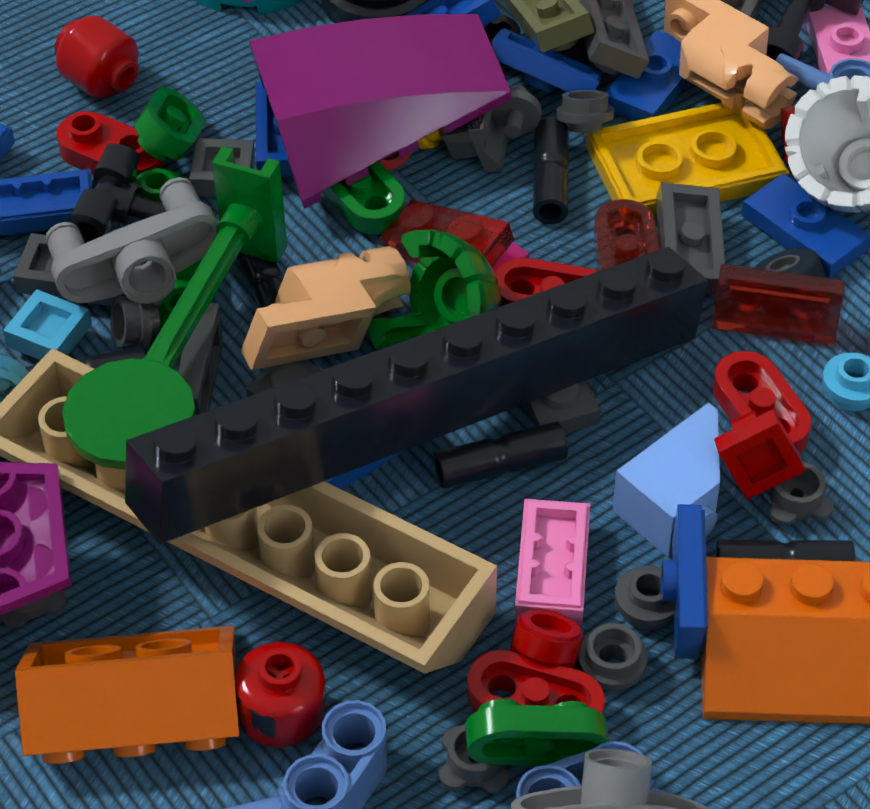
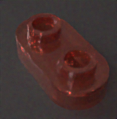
[594,199,659,271]

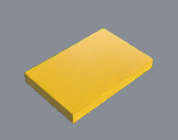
[585,102,789,224]

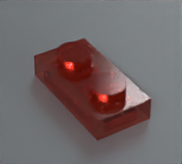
[380,199,514,268]
[712,264,845,345]

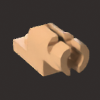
[664,0,799,130]
[241,246,411,370]

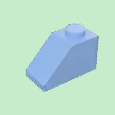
[613,402,720,558]

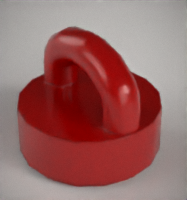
[510,609,584,669]

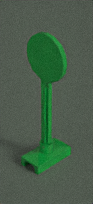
[62,146,287,470]

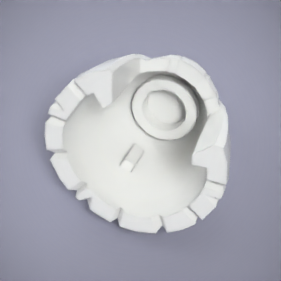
[785,75,870,213]

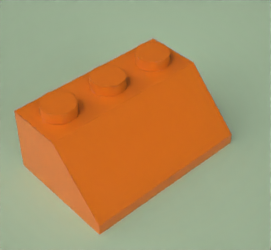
[700,557,870,724]
[15,625,240,764]

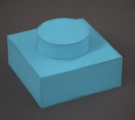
[3,289,92,360]

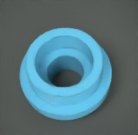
[822,353,870,412]

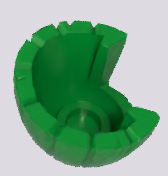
[367,229,501,350]

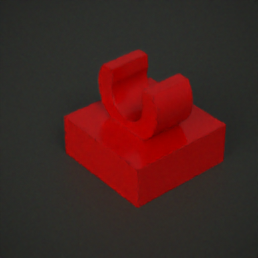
[714,409,806,500]

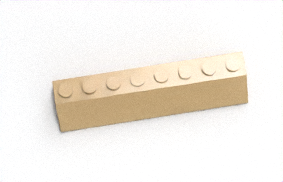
[0,348,497,674]

